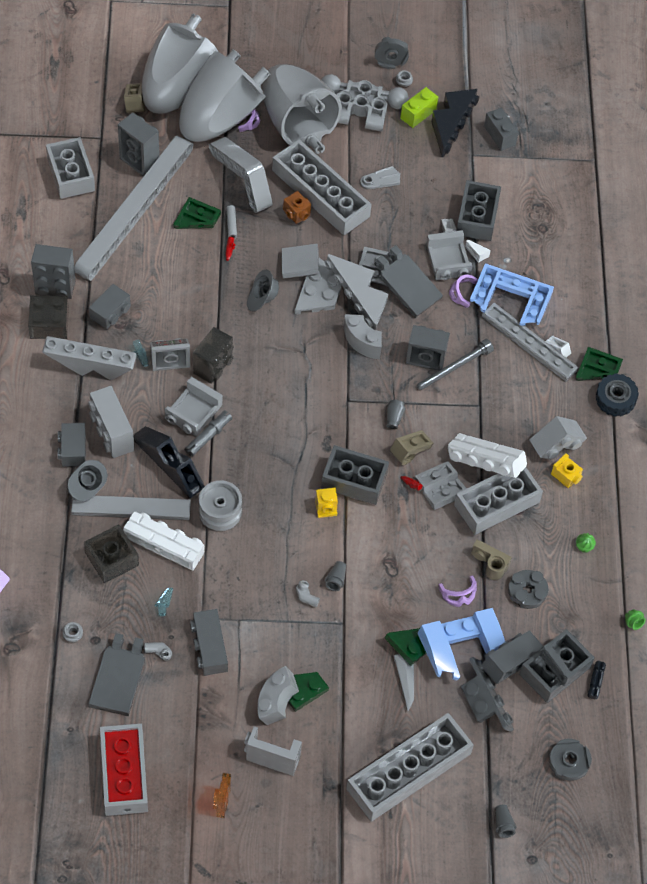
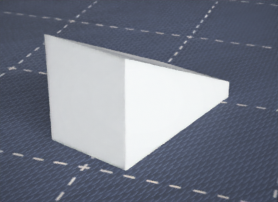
[441,219,456,233]
[465,240,490,263]
[545,336,571,358]

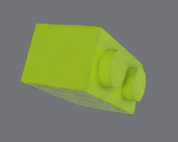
[400,87,438,128]

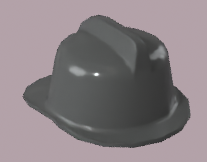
[247,269,279,311]
[67,460,108,502]

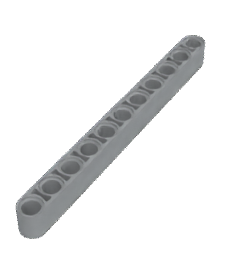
[74,136,193,281]

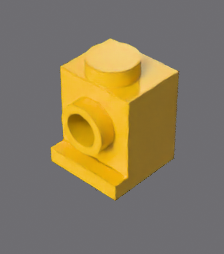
[551,453,583,488]
[315,488,338,518]

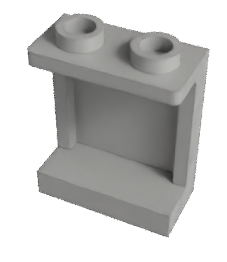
[426,230,472,280]
[165,377,223,437]
[244,726,302,776]

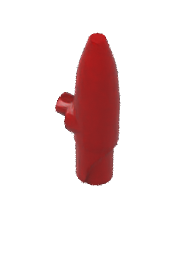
[225,237,236,261]
[401,476,423,490]

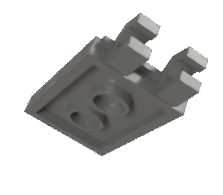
[374,245,443,318]
[89,633,145,716]

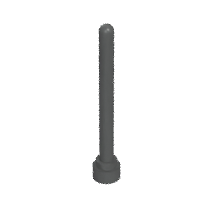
[417,338,494,390]

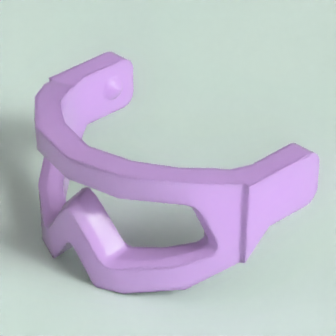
[238,109,261,132]
[449,275,478,308]
[438,576,477,607]

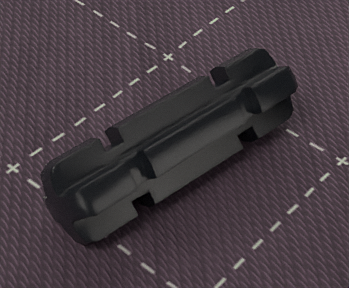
[588,661,606,700]

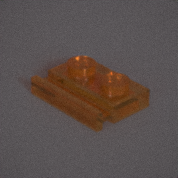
[213,773,231,818]

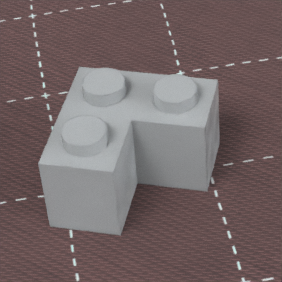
[529,416,587,459]

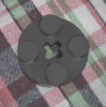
[375,37,409,69]
[508,570,549,609]
[549,739,592,781]

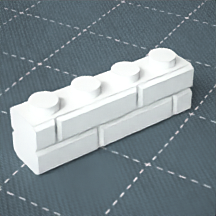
[448,433,527,478]
[123,512,204,571]

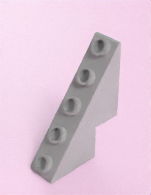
[324,254,388,330]
[42,336,136,381]

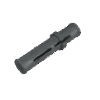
[184,410,232,457]

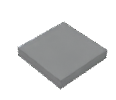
[282,244,319,278]

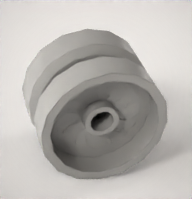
[199,480,242,531]

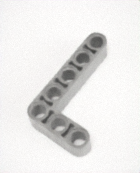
[209,137,273,213]

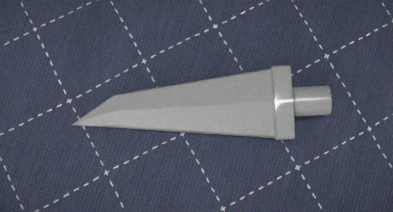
[394,654,414,711]

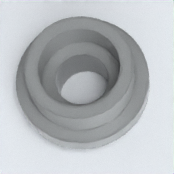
[396,70,413,87]
[63,622,83,642]

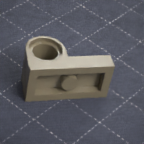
[124,83,145,114]
[390,430,434,465]
[471,539,512,580]

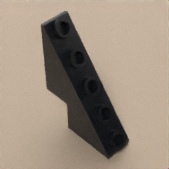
[431,89,480,157]
[133,426,205,498]

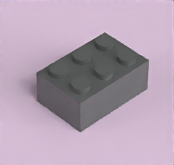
[118,112,159,177]
[457,180,501,241]
[31,244,76,299]
[321,445,389,505]
[519,629,595,703]

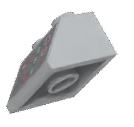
[150,338,190,371]

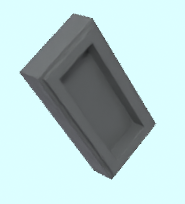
[540,643,573,687]

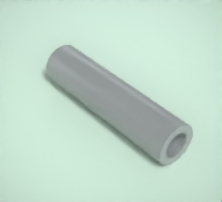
[226,205,237,239]

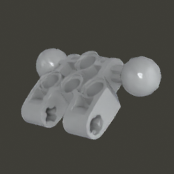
[321,74,409,132]

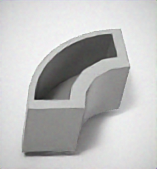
[344,314,382,359]
[258,666,299,725]

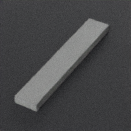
[482,303,579,382]
[71,496,191,520]

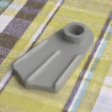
[360,166,401,189]

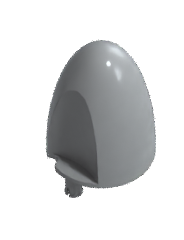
[142,14,219,114]
[179,49,271,142]
[262,64,342,154]

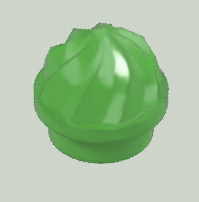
[576,533,596,553]
[625,609,646,630]

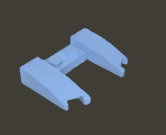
[470,263,554,326]
[418,608,505,680]

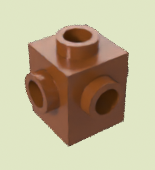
[283,191,311,224]

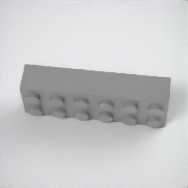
[272,139,372,235]
[346,713,474,822]

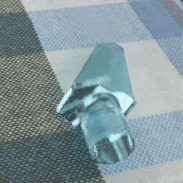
[133,339,149,367]
[155,588,173,616]

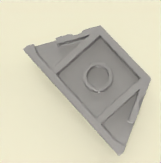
[295,258,342,315]

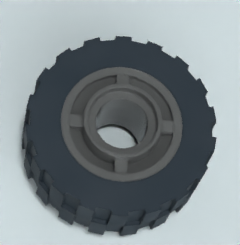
[595,373,639,417]

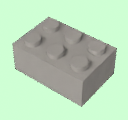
[46,137,95,199]
[88,386,134,458]

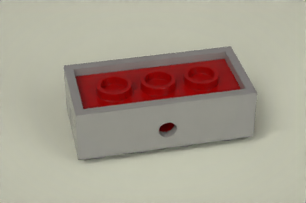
[100,724,148,816]

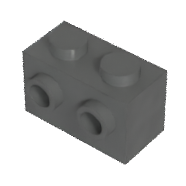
[484,107,519,151]
[89,284,131,329]
[58,423,86,467]

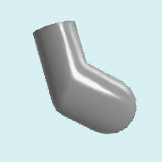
[296,580,320,607]
[144,642,172,660]

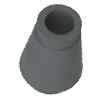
[387,400,406,429]
[325,561,346,591]
[495,804,517,838]

